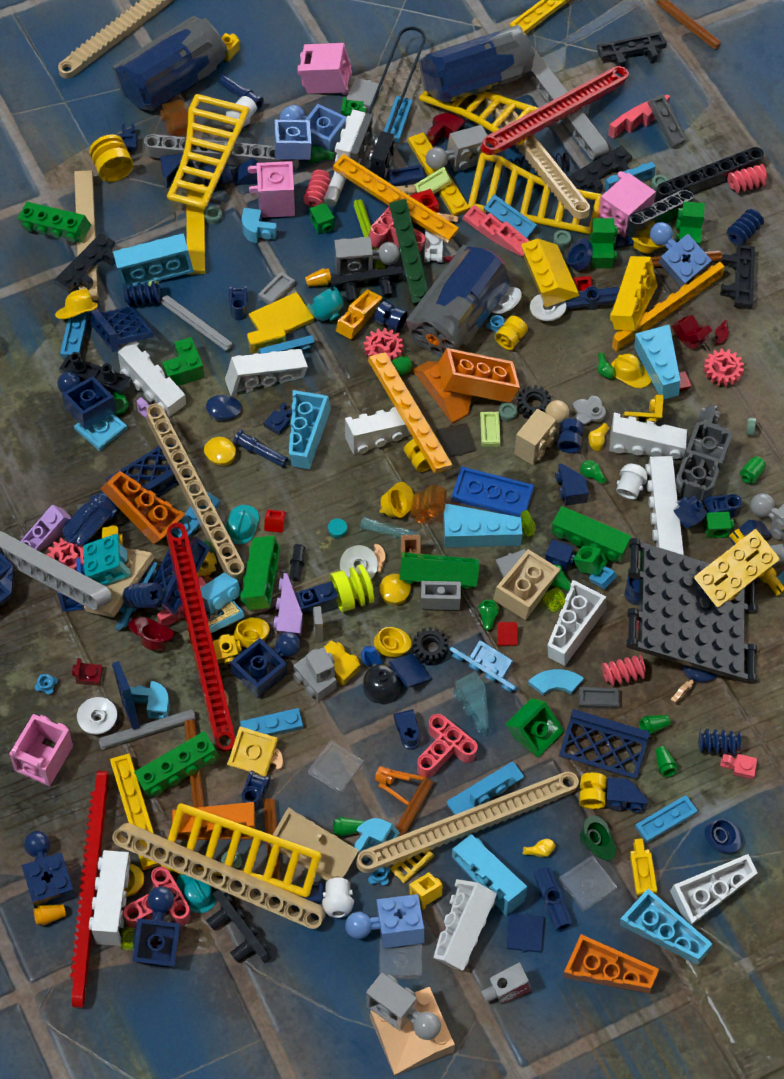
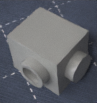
[306,647,335,683]

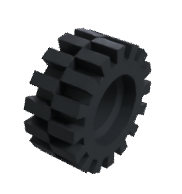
[517,385,551,419]
[413,627,448,666]

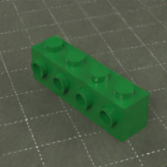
[17,201,92,243]
[551,506,631,563]
[240,535,281,610]
[399,552,479,588]
[134,731,220,798]

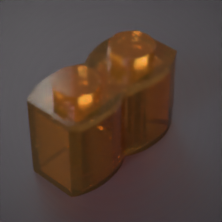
[160,99,188,137]
[410,485,447,523]

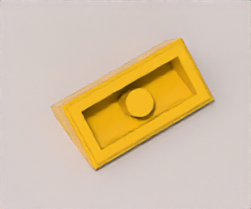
[247,325,286,354]

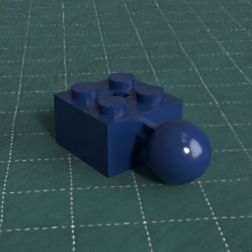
[57,372,117,430]
[230,632,301,698]
[21,831,75,908]
[130,886,180,966]

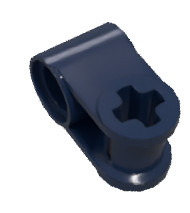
[229,286,248,320]
[703,494,742,518]
[393,709,420,750]
[241,770,271,811]

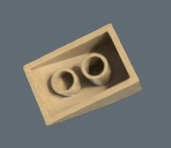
[493,549,560,620]

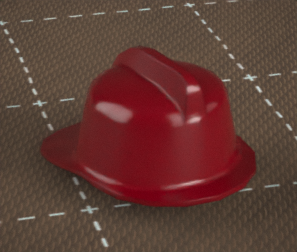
[129,617,174,652]

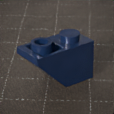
[555,464,589,506]
[295,581,339,613]
[605,777,648,813]

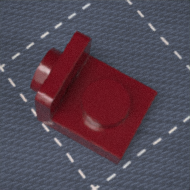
[72,658,103,686]

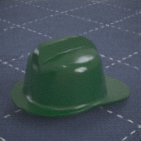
[580,815,616,861]

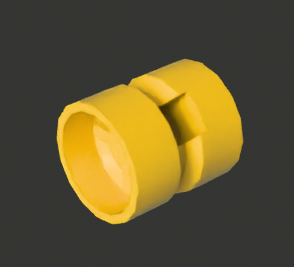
[494,316,528,350]
[404,439,431,472]
[579,772,607,809]

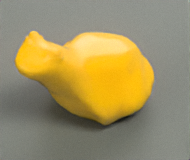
[588,423,610,451]
[522,839,555,858]

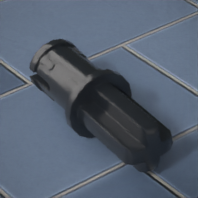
[289,544,306,582]

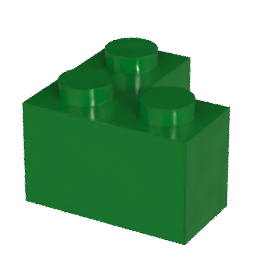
[675,201,705,247]
[590,218,618,269]
[162,337,204,386]

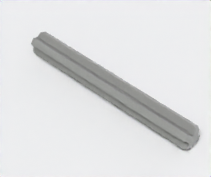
[161,295,233,351]
[99,709,196,749]

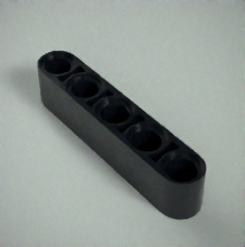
[626,190,694,238]

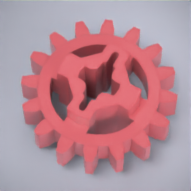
[364,328,404,360]
[704,349,744,387]
[46,538,84,571]

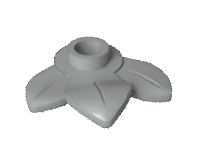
[573,396,606,424]

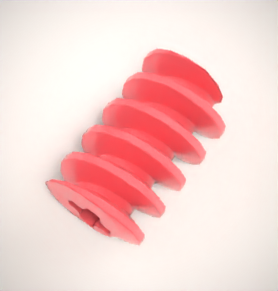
[727,164,767,194]
[303,170,331,208]
[602,654,645,687]

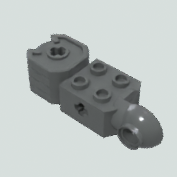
[676,404,732,505]

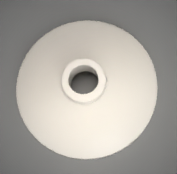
[492,287,522,314]
[530,295,566,321]
[340,545,378,579]
[77,697,117,735]

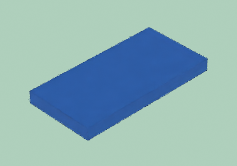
[451,466,534,519]

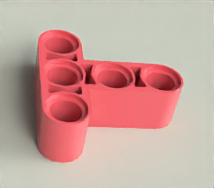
[368,206,426,254]
[417,714,477,778]
[123,867,191,928]

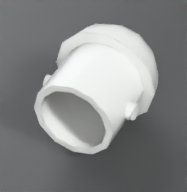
[226,96,257,128]
[616,464,647,500]
[322,878,354,918]

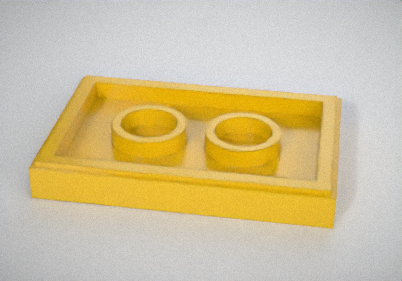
[249,292,314,334]

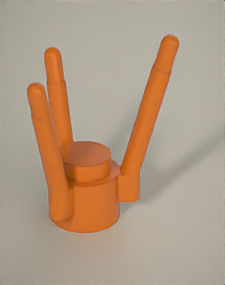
[375,766,426,806]

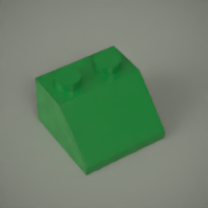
[505,698,564,757]

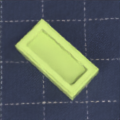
[414,167,452,194]
[480,412,500,447]

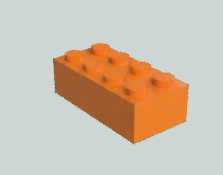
[438,348,520,403]

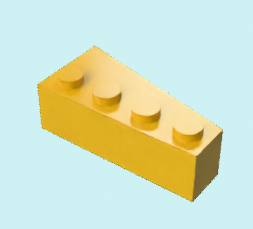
[610,256,658,331]

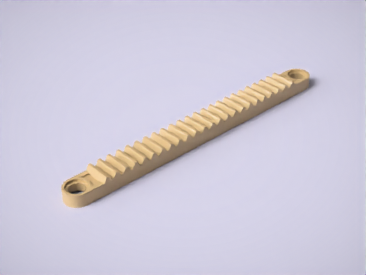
[58,0,174,79]
[484,91,590,219]
[356,772,579,873]

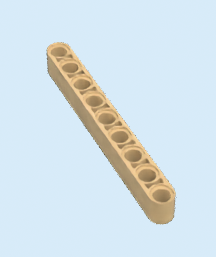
[75,170,99,301]

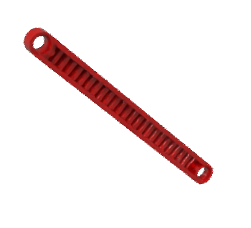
[480,66,629,156]
[166,522,235,752]
[70,771,109,1008]

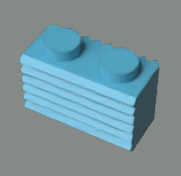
[200,572,241,614]

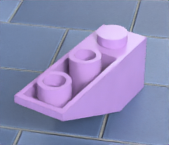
[21,505,72,551]
[274,573,303,637]

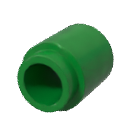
[391,356,412,377]
[740,456,766,484]

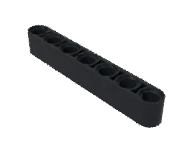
[655,147,764,202]

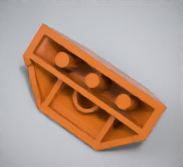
[413,361,472,424]

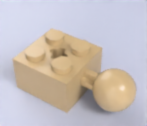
[514,400,569,465]

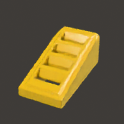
[390,850,434,884]

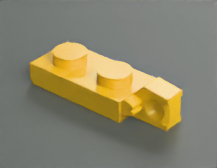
[630,839,657,896]

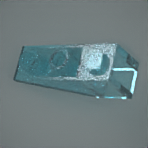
[453,671,489,737]

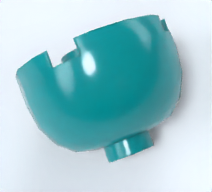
[306,287,343,321]

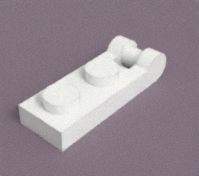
[424,229,443,263]

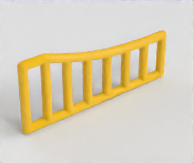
[419,91,538,145]
[167,94,250,209]
[468,153,602,235]
[161,803,321,898]

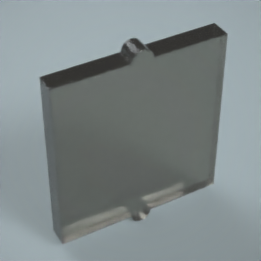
[437,423,476,458]

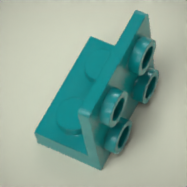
[83,534,131,586]

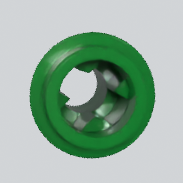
[639,714,671,735]
[655,746,678,777]
[333,817,363,837]

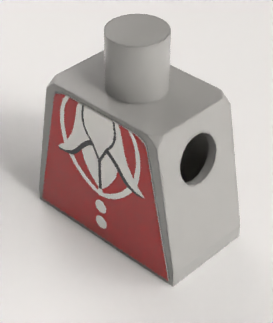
[481,962,532,1004]

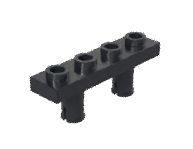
[330,266,403,304]
[59,352,132,396]
[206,889,271,963]

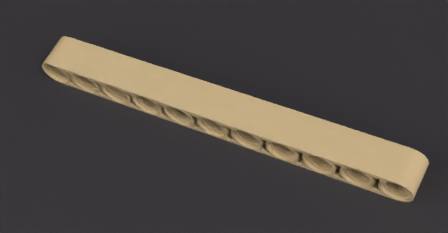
[146,404,244,582]
[113,823,326,929]

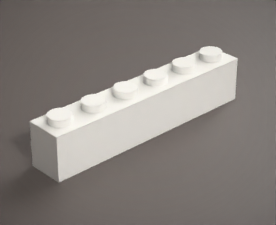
[645,456,684,555]

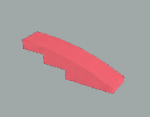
[608,95,670,139]
[462,204,529,257]

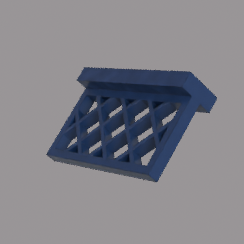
[90,306,154,352]
[106,445,192,497]
[148,537,210,614]
[559,709,650,780]

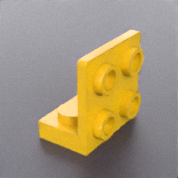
[622,395,663,423]

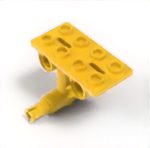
[694,529,784,607]

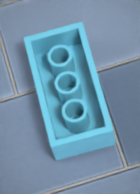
[113,233,194,289]

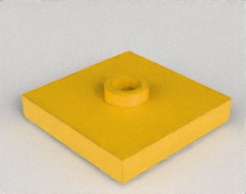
[227,727,278,777]

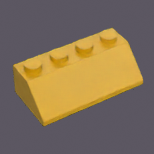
[521,239,579,307]

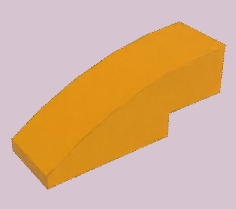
[336,289,383,339]

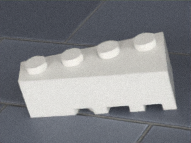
[118,341,186,417]
[225,349,308,397]
[345,407,411,455]
[609,413,687,459]
[547,580,606,666]
[89,850,131,946]
[670,854,757,926]
[433,879,497,971]

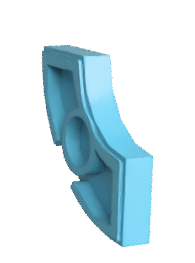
[528,669,584,696]

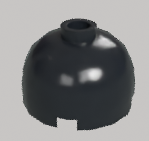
[363,664,402,705]

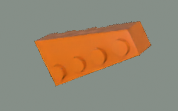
[100,471,185,544]
[172,802,256,840]
[564,934,659,994]

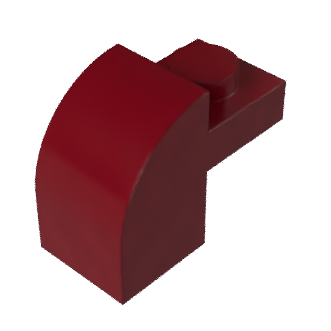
[427,113,465,147]
[671,315,713,349]

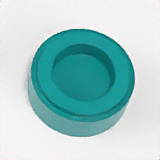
[328,518,347,538]

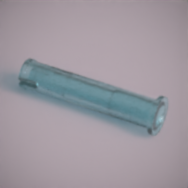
[360,515,419,539]

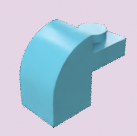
[242,208,277,243]
[130,681,170,719]
[354,818,400,862]

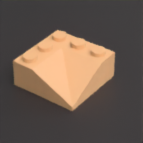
[370,987,455,1076]

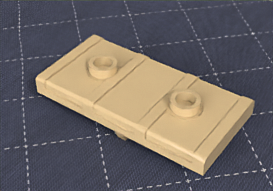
[83,548,155,617]
[268,808,359,881]

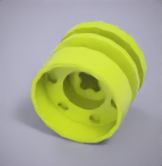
[330,564,374,613]

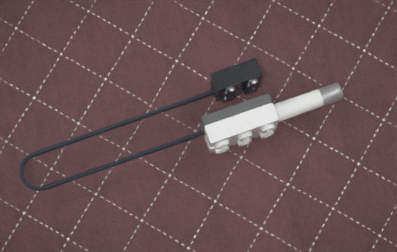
[324,26,426,206]

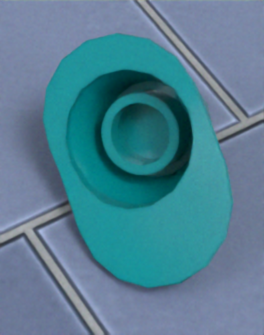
[225,505,259,545]
[176,874,216,913]

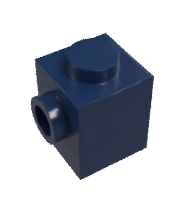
[673,495,707,529]
[545,539,575,571]

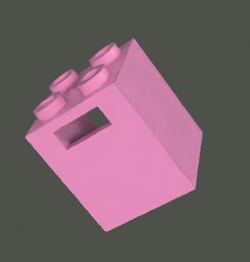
[298,43,352,95]
[248,161,295,218]
[599,171,656,238]
[9,714,73,786]

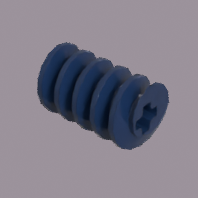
[727,209,764,246]
[123,281,161,306]
[123,583,163,608]
[698,728,741,756]

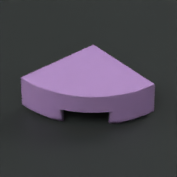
[137,397,155,419]

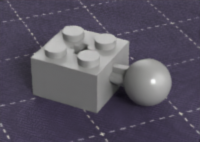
[426,125,489,172]
[334,237,401,275]
[750,493,784,543]
[366,973,441,1040]

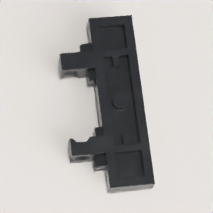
[597,31,667,68]
[568,145,632,194]
[54,233,116,293]
[720,244,755,309]

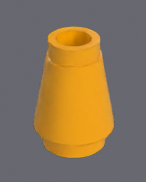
[305,268,331,287]
[33,904,66,926]

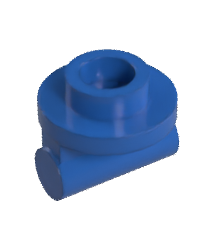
[361,646,383,666]

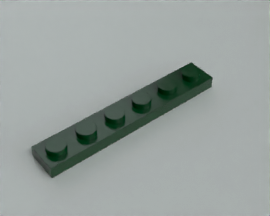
[389,199,428,305]

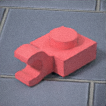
[720,754,757,779]

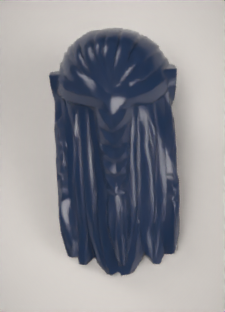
[62,492,120,546]

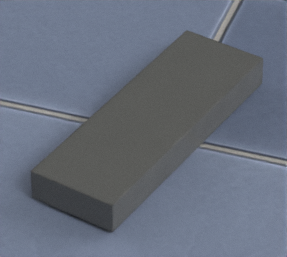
[647,94,687,148]

